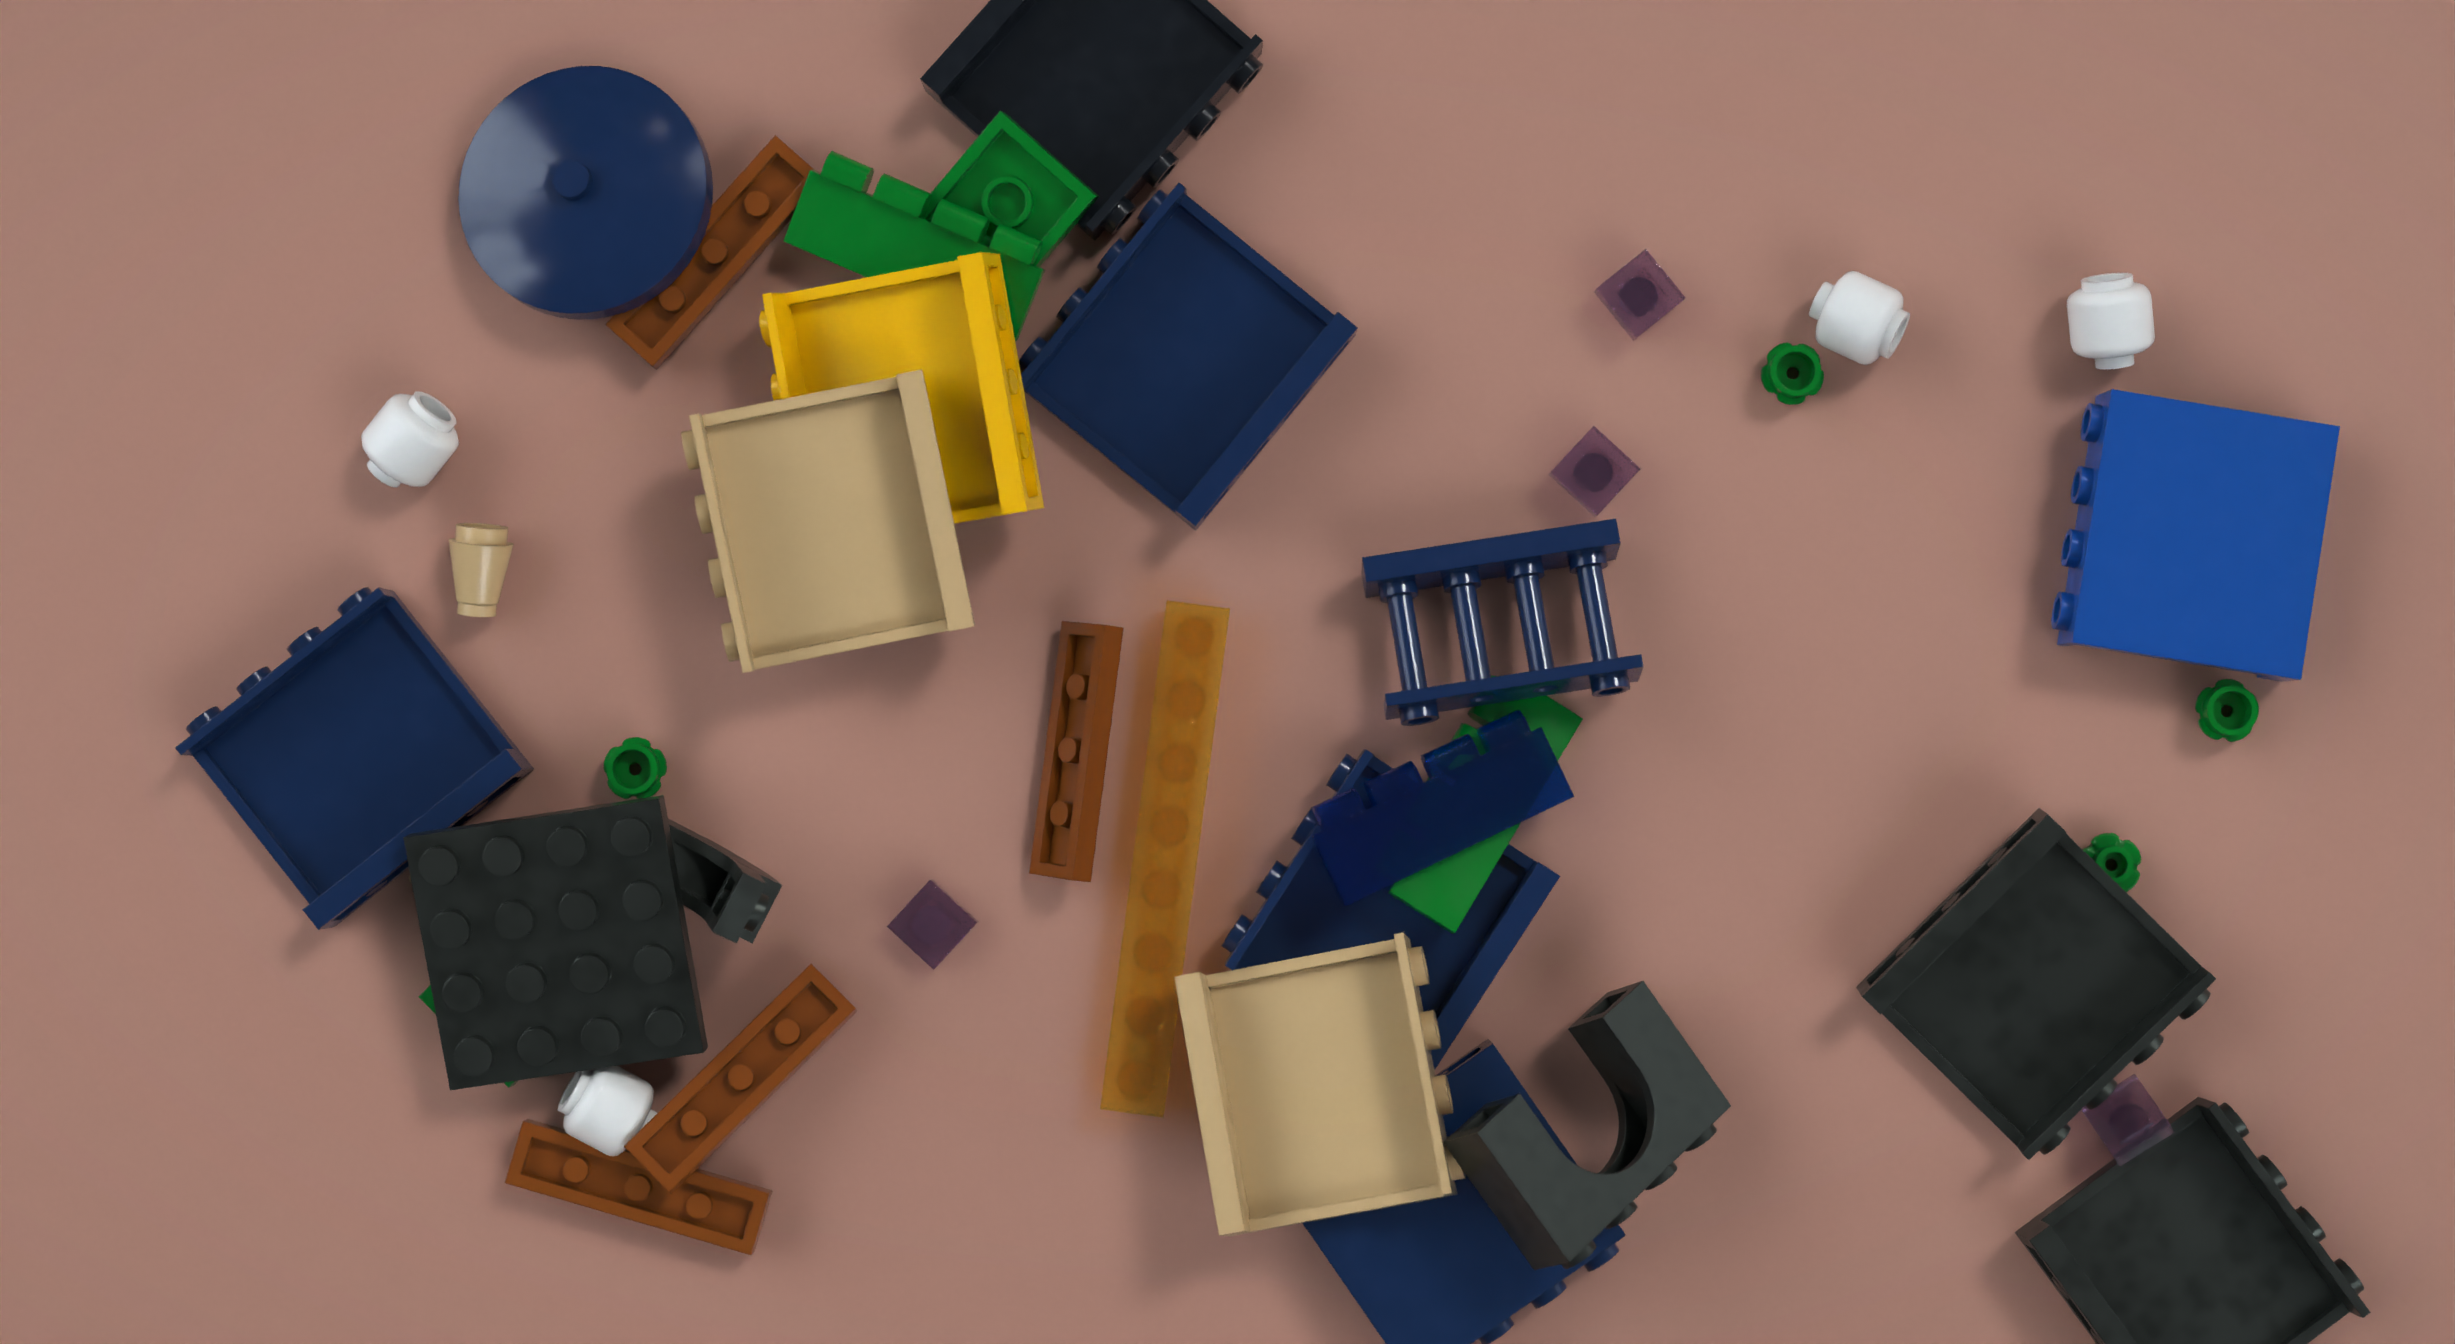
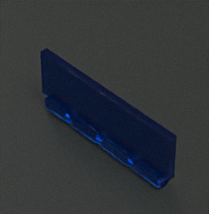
[1311,710,1574,906]

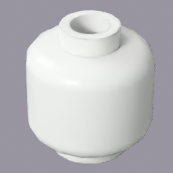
[1809,271,1910,365]
[2067,273,2155,370]
[361,391,459,487]
[557,1066,657,1157]

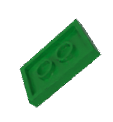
[925,111,1100,267]

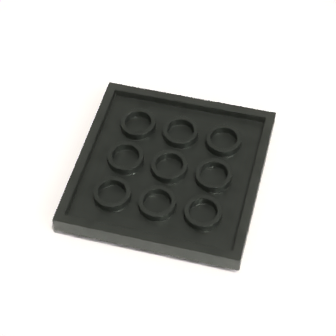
[403,795,708,1090]

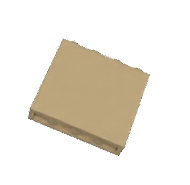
[681,369,975,673]
[1175,933,1465,1237]

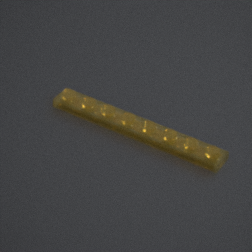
[1100,600,1230,1118]

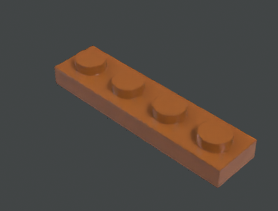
[605,135,814,370]
[1029,621,1124,882]
[624,964,857,1194]
[505,1119,773,1255]

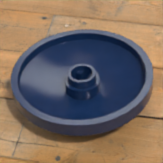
[458,66,713,320]

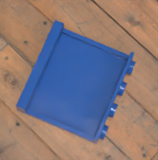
[2051,389,2340,682]

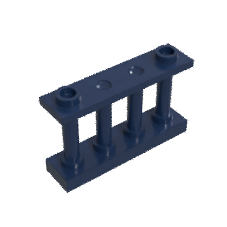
[1362,518,1644,726]

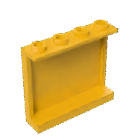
[759,252,1044,524]

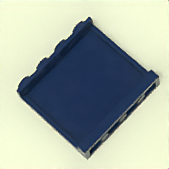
[1019,182,1358,531]
[175,587,534,930]
[1221,749,1560,1070]
[1303,1039,1626,1344]

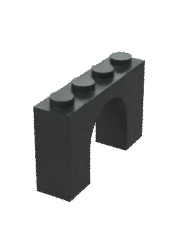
[1443,981,1731,1270]

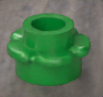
[1761,343,1824,405]
[2195,679,2259,742]
[603,737,667,799]
[2083,833,2141,892]

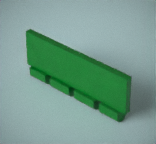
[783,151,1045,341]
[1373,675,1583,934]

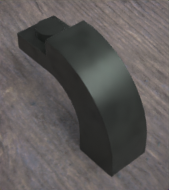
[668,819,782,943]

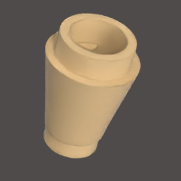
[449,523,514,617]

